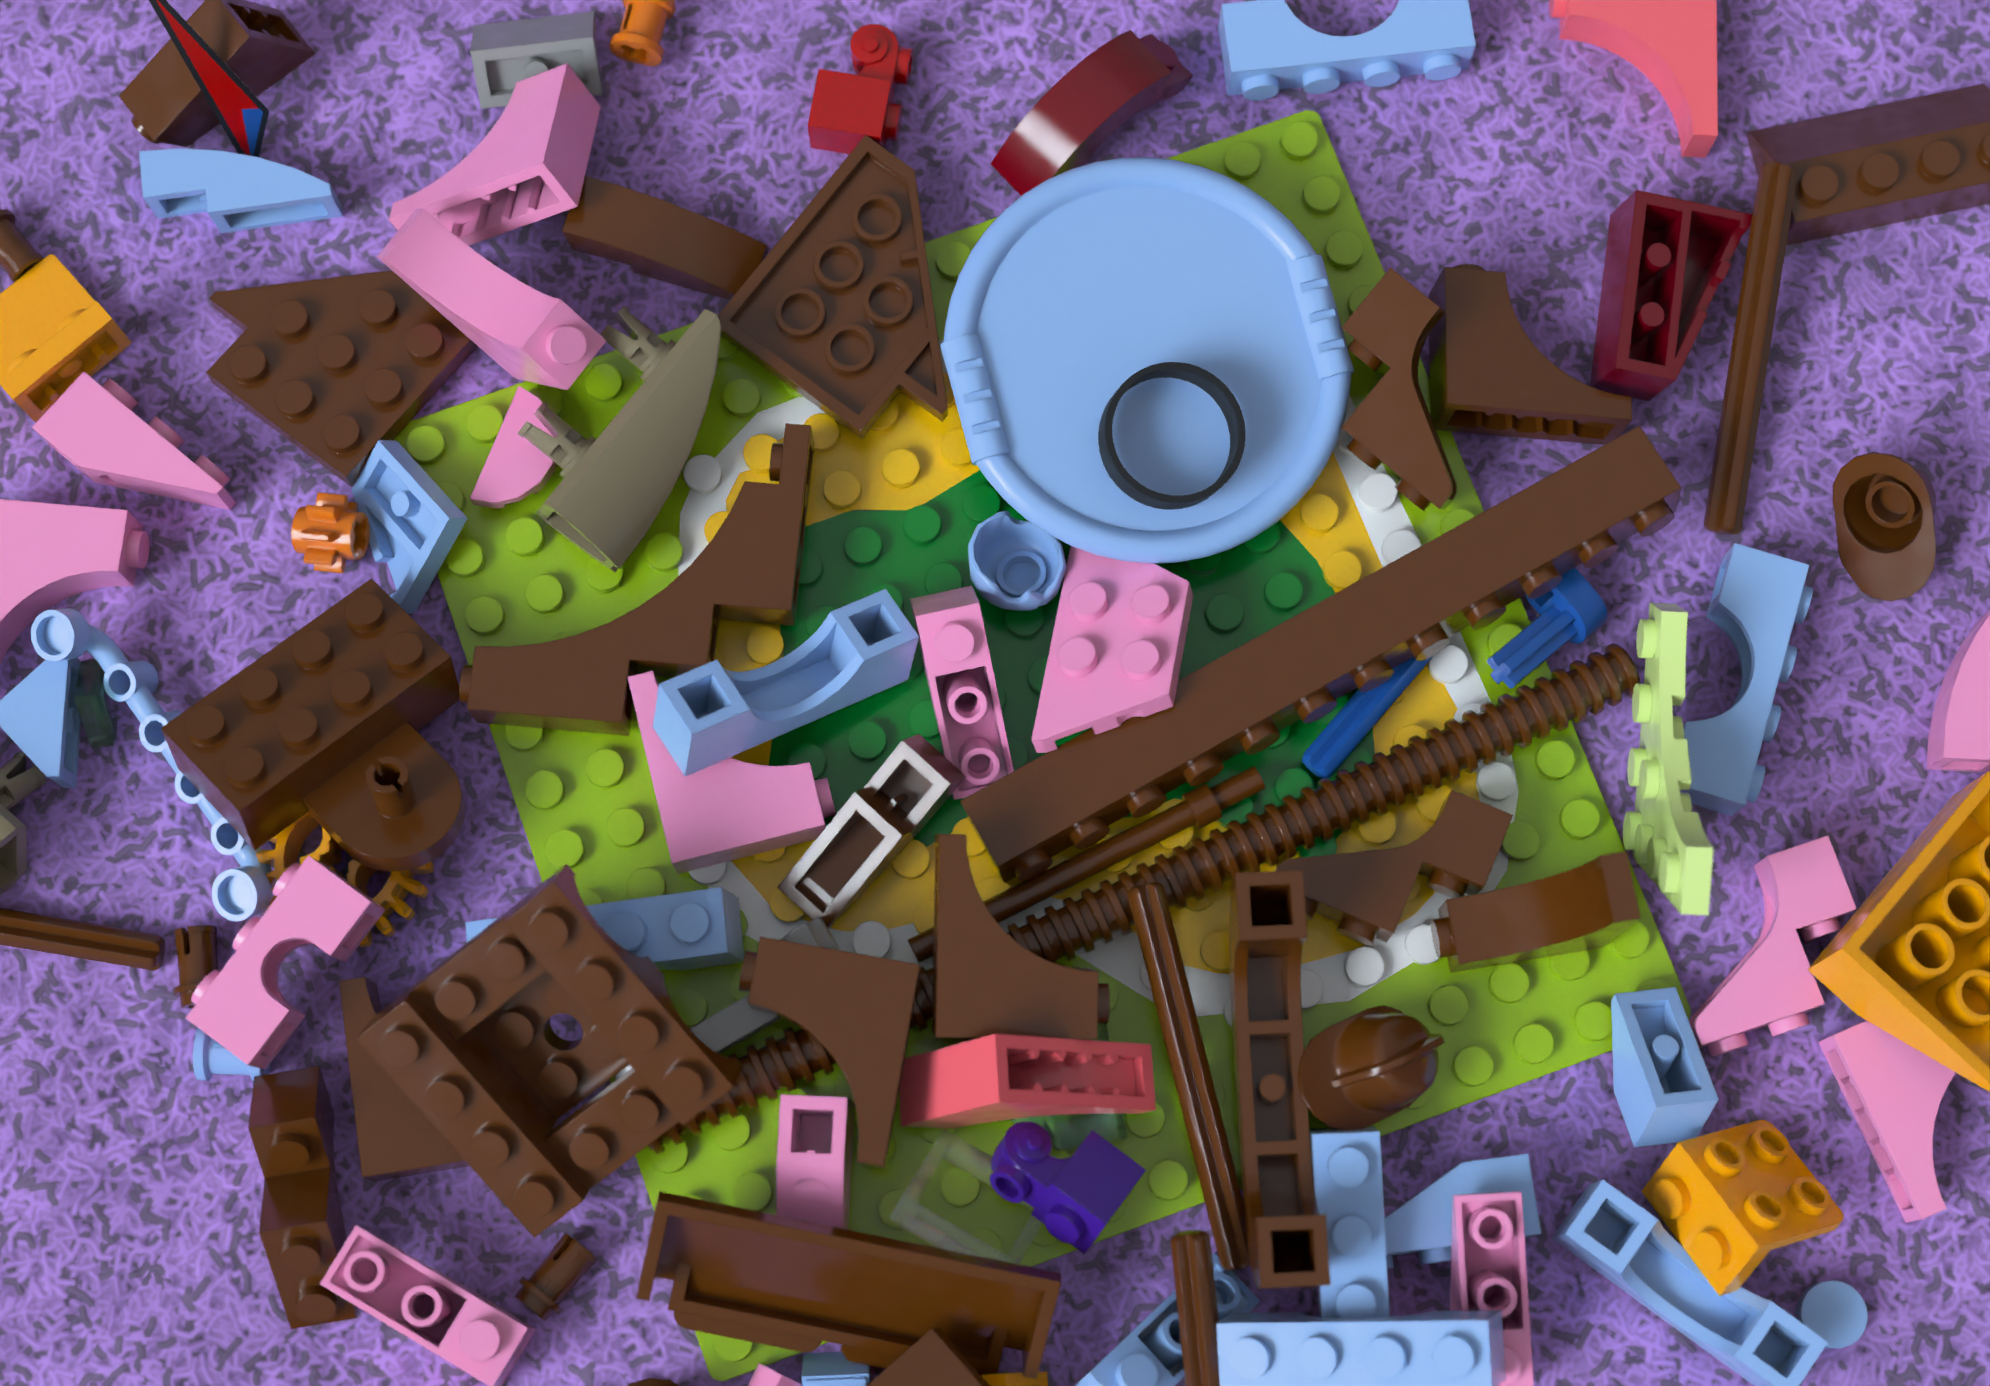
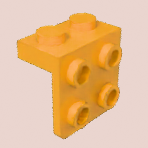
[1641,1120,1844,1296]

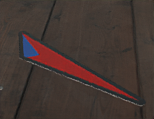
[149,0,269,157]

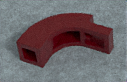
[990,30,1193,196]

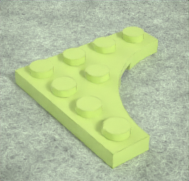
[1623,603,1714,915]

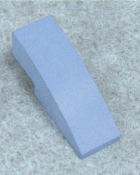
[139,148,343,233]

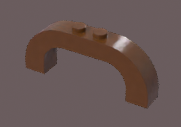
[1229,870,1330,1289]

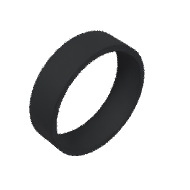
[1098,362,1246,510]

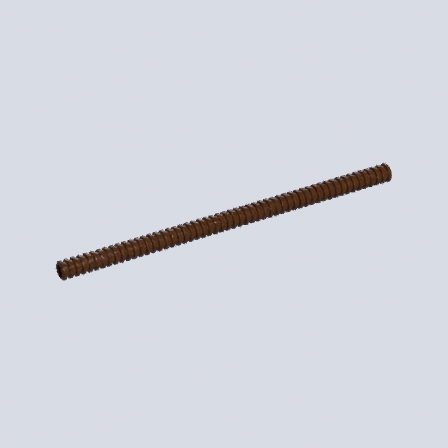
[648,643,1640,1154]

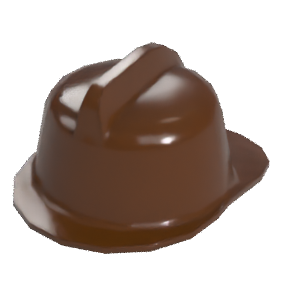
[1833,452,1937,601]
[1298,1005,1445,1130]

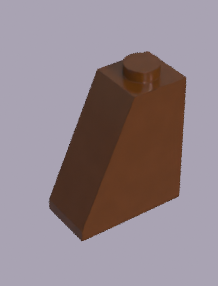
[119,0,315,147]

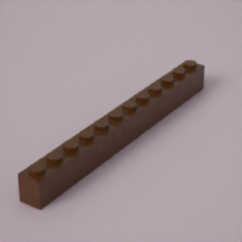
[961,426,1681,883]

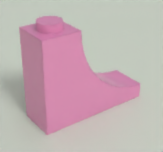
[389,63,601,246]
[377,209,607,390]
[0,499,150,664]
[628,671,836,874]
[1818,1020,1956,1223]

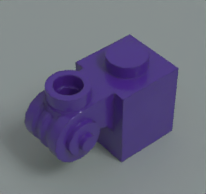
[990,1121,1146,1255]

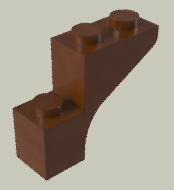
[1341,267,1458,511]
[1276,790,1513,945]
[248,1066,358,1329]

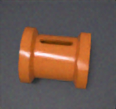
[609,0,676,66]

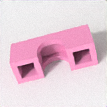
[185,855,386,1069]

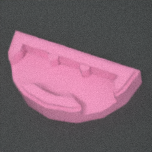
[470,386,557,509]

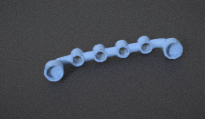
[31,608,272,921]

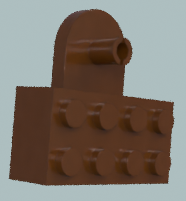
[161,578,465,871]

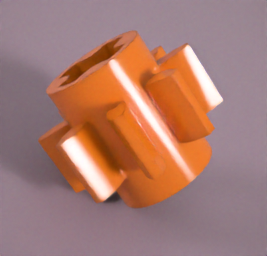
[291,492,370,573]

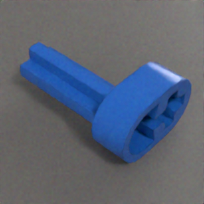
[1487,567,1608,689]

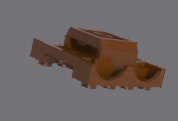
[356,864,744,1238]

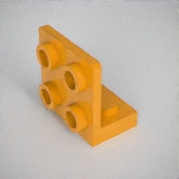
[0,254,132,422]

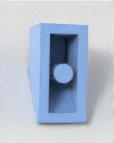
[1611,987,1719,1147]

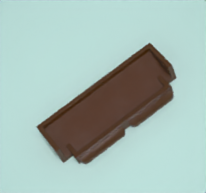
[636,1191,1062,1379]

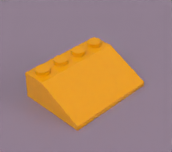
[1808,771,1990,1091]

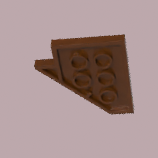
[718,135,948,439]
[206,270,478,487]

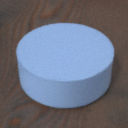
[1796,1281,1868,1349]

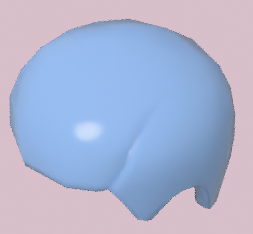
[968,511,1067,611]

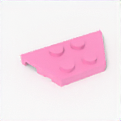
[1031,546,1193,753]

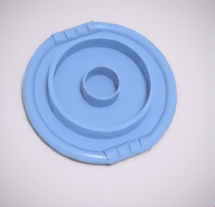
[940,157,1355,564]

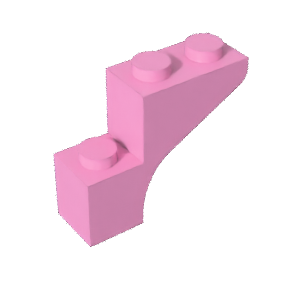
[1688,836,1857,1058]

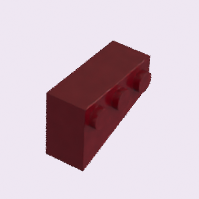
[1590,190,1752,401]

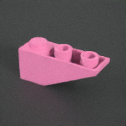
[32,372,237,510]
[910,586,1014,800]
[776,1095,855,1230]
[1450,1191,1534,1386]
[320,1225,536,1386]

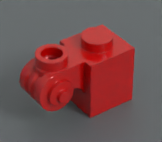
[807,24,913,154]

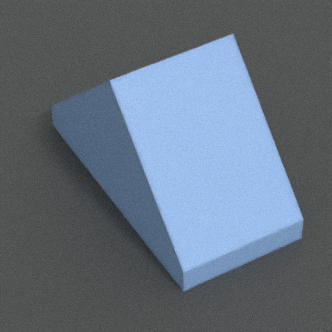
[0,658,86,788]

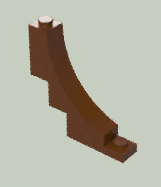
[459,423,815,736]

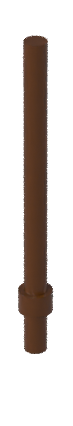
[907,766,1265,963]

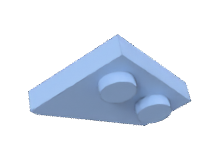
[352,440,468,614]

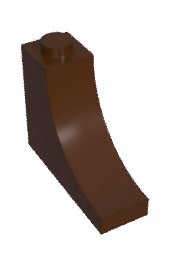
[1428,264,1632,445]
[932,834,1110,1039]
[1431,851,1641,973]
[739,936,920,1168]
[339,977,469,1182]

